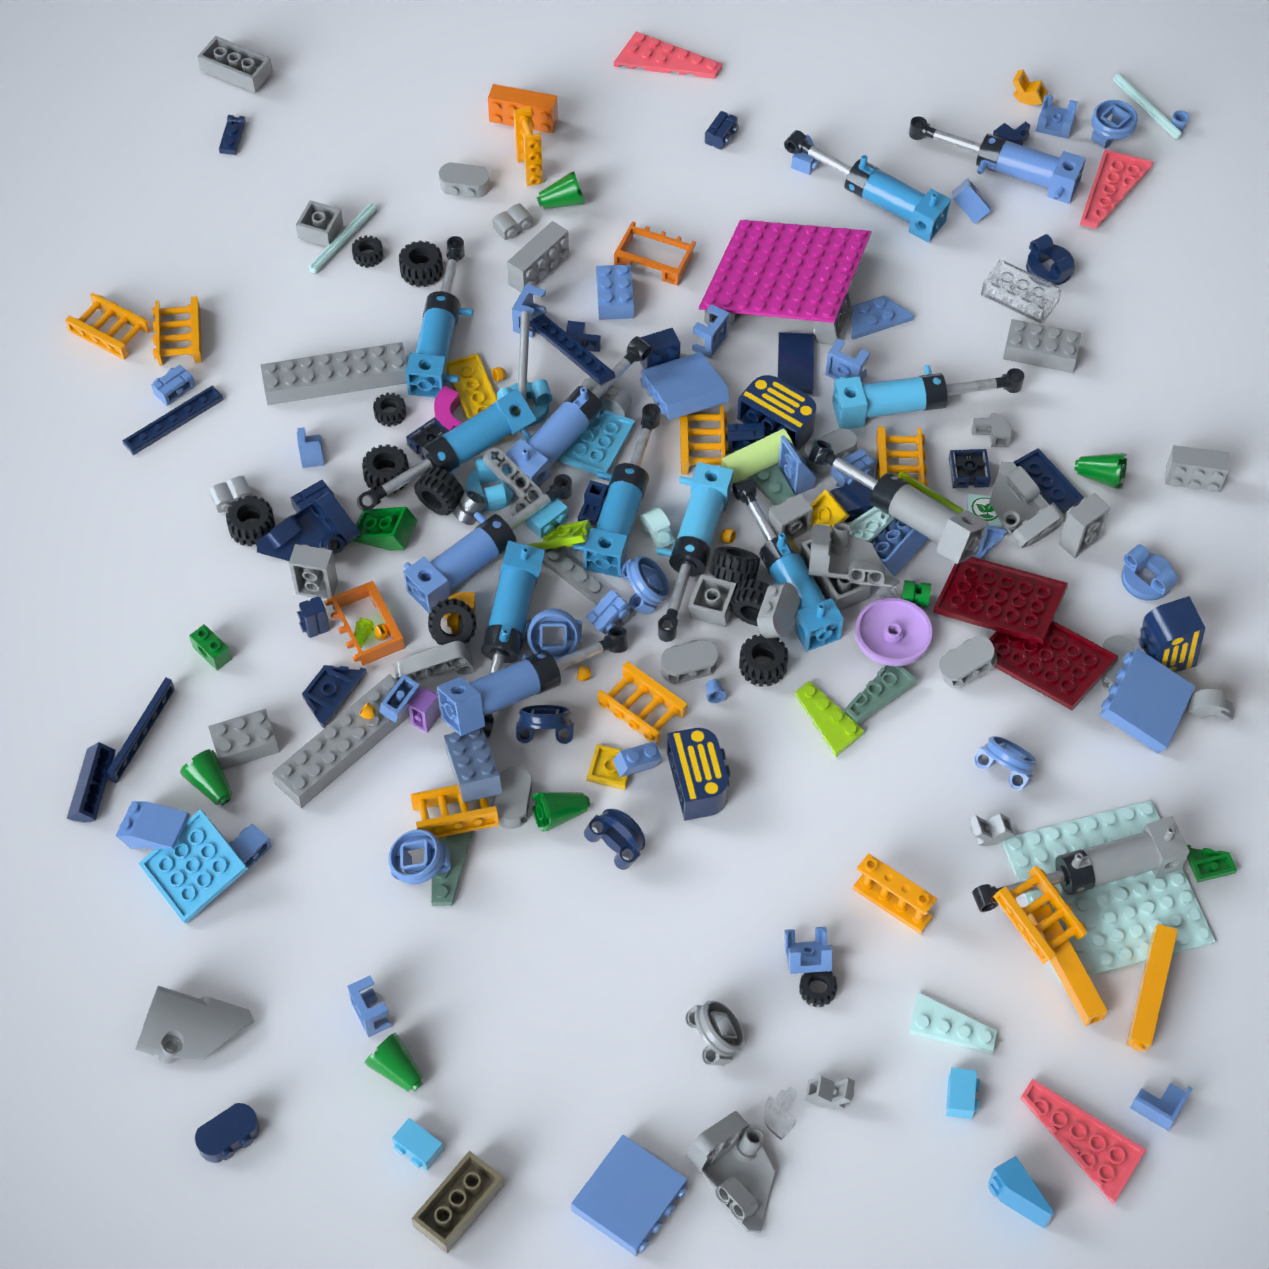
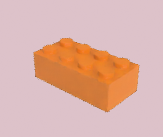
[488,84,558,134]

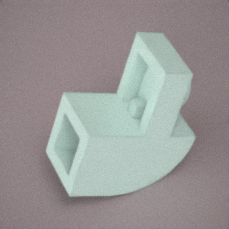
[638,508,675,549]

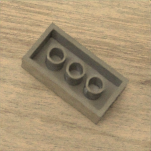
[412,1150,504,1253]

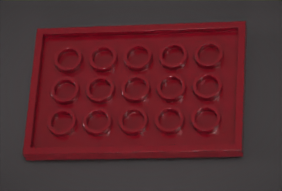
[933,557,1068,644]
[989,621,1118,711]

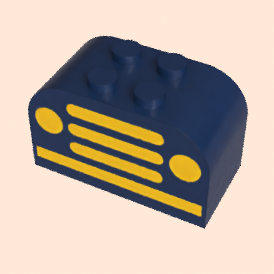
[737,375,816,451]
[1138,596,1205,672]
[667,728,730,821]

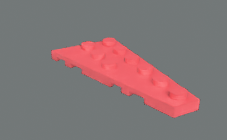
[614,31,722,79]
[1080,149,1154,229]
[1020,1079,1146,1205]

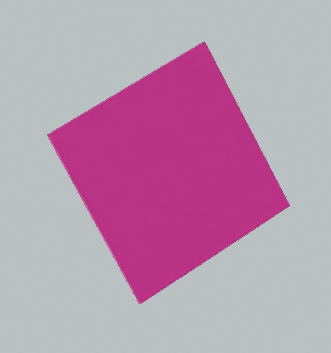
[699,220,872,323]

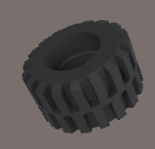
[399,240,443,287]
[362,444,409,493]
[414,466,465,516]
[226,496,275,547]
[709,546,760,584]
[730,579,769,626]
[428,598,477,645]
[739,634,788,687]

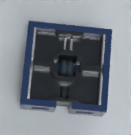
[406,417,448,460]
[948,449,991,488]

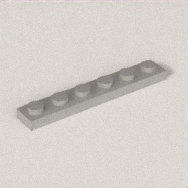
[542,548,636,626]

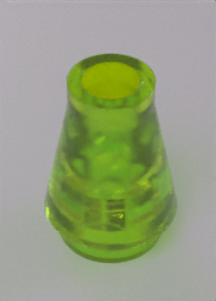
[354,618,374,648]

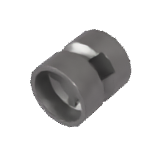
[453,490,486,525]

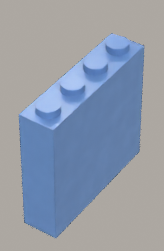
[640,352,729,420]
[1100,648,1195,754]
[571,1135,688,1256]

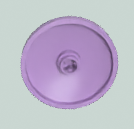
[855,598,932,666]

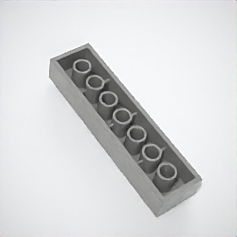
[260,342,407,405]
[272,674,410,808]

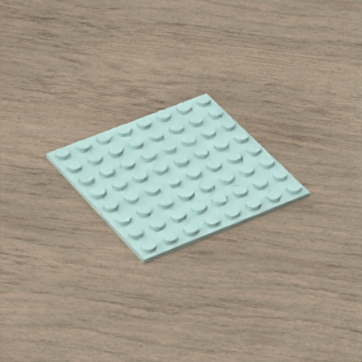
[1002,800,1215,985]

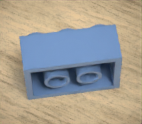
[596,264,634,320]

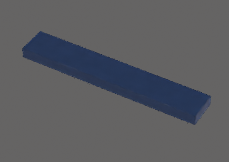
[122,385,224,456]
[107,677,175,783]

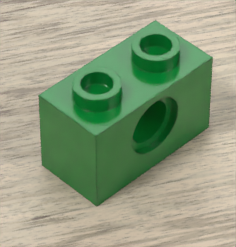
[189,624,232,671]

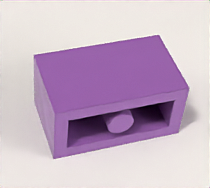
[408,687,440,733]

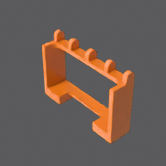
[614,221,696,286]
[324,581,405,666]

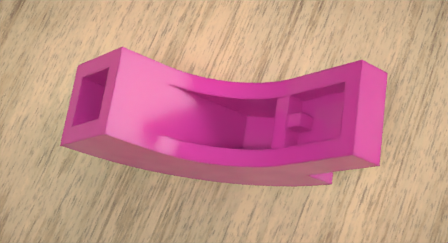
[434,386,463,431]

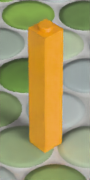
[1029,904,1108,1027]
[1126,923,1178,1051]

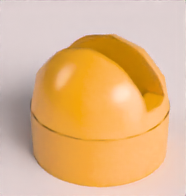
[492,367,507,382]
[720,528,736,544]
[374,623,390,641]
[577,665,591,681]
[359,702,376,720]

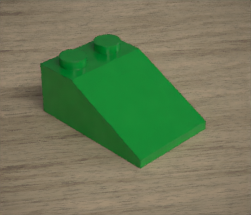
[353,507,418,551]

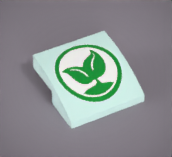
[967,494,1003,529]

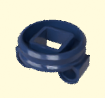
[1026,234,1075,286]
[516,705,574,744]
[584,809,645,870]

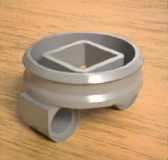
[685,1001,744,1066]

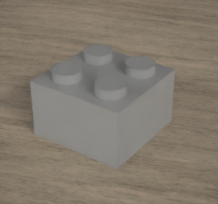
[296,200,343,247]
[768,494,813,539]
[688,574,737,626]

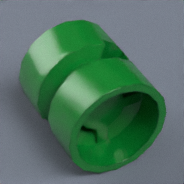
[902,580,931,608]

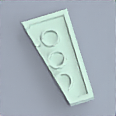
[848,507,895,542]
[909,992,997,1053]

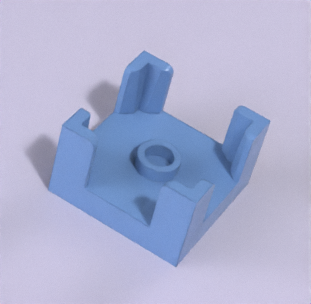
[1036,94,1078,139]
[512,284,547,338]
[692,304,729,359]
[825,338,870,383]
[784,926,832,974]
[347,975,391,1038]

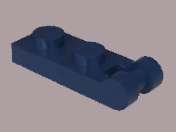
[219,115,246,155]

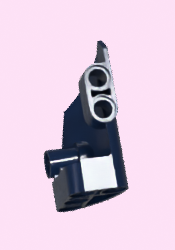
[257,491,361,561]

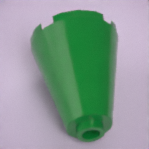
[537,171,585,209]
[1074,453,1127,490]
[180,749,232,806]
[532,792,590,832]
[364,1032,423,1092]

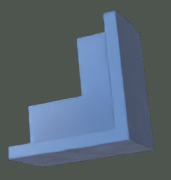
[952,178,991,223]
[297,427,324,468]
[1130,1083,1193,1131]

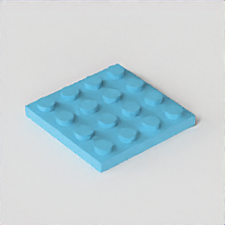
[557,410,635,475]
[138,809,249,924]

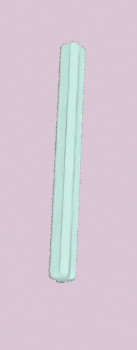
[1113,74,1182,139]
[309,203,377,274]

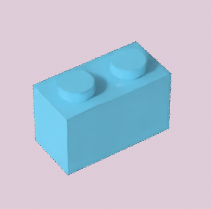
[526,498,568,538]
[946,1068,980,1119]
[392,1118,444,1170]

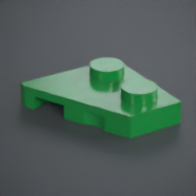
[1187,845,1237,883]

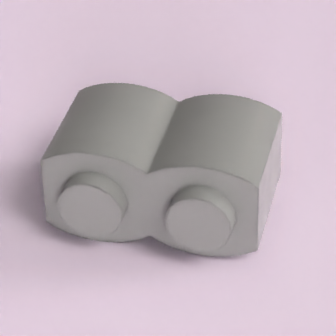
[492,203,533,240]
[209,476,253,513]

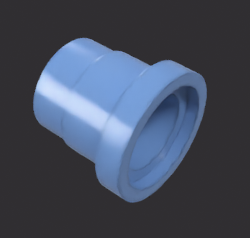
[1172,110,1189,131]
[706,679,726,703]

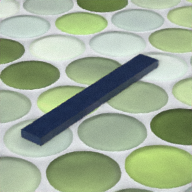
[530,314,616,385]

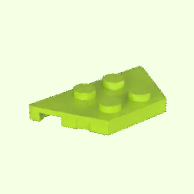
[528,520,591,550]

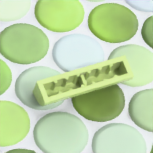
[721,429,793,484]

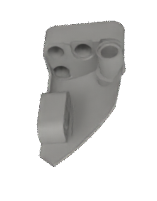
[989,462,1065,548]
[808,523,900,587]
[135,986,254,1064]
[686,1111,775,1233]

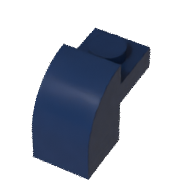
[993,121,1030,146]
[566,320,601,352]
[578,480,608,526]

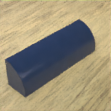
[67,742,116,823]

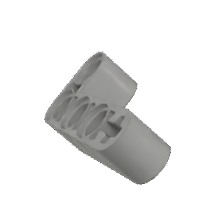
[483,447,543,516]
[393,641,474,681]

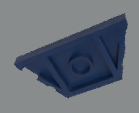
[302,665,367,728]

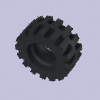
[352,235,384,268]
[373,392,406,427]
[799,971,837,1007]

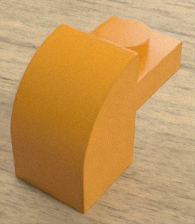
[1012,69,1048,105]
[444,592,475,634]

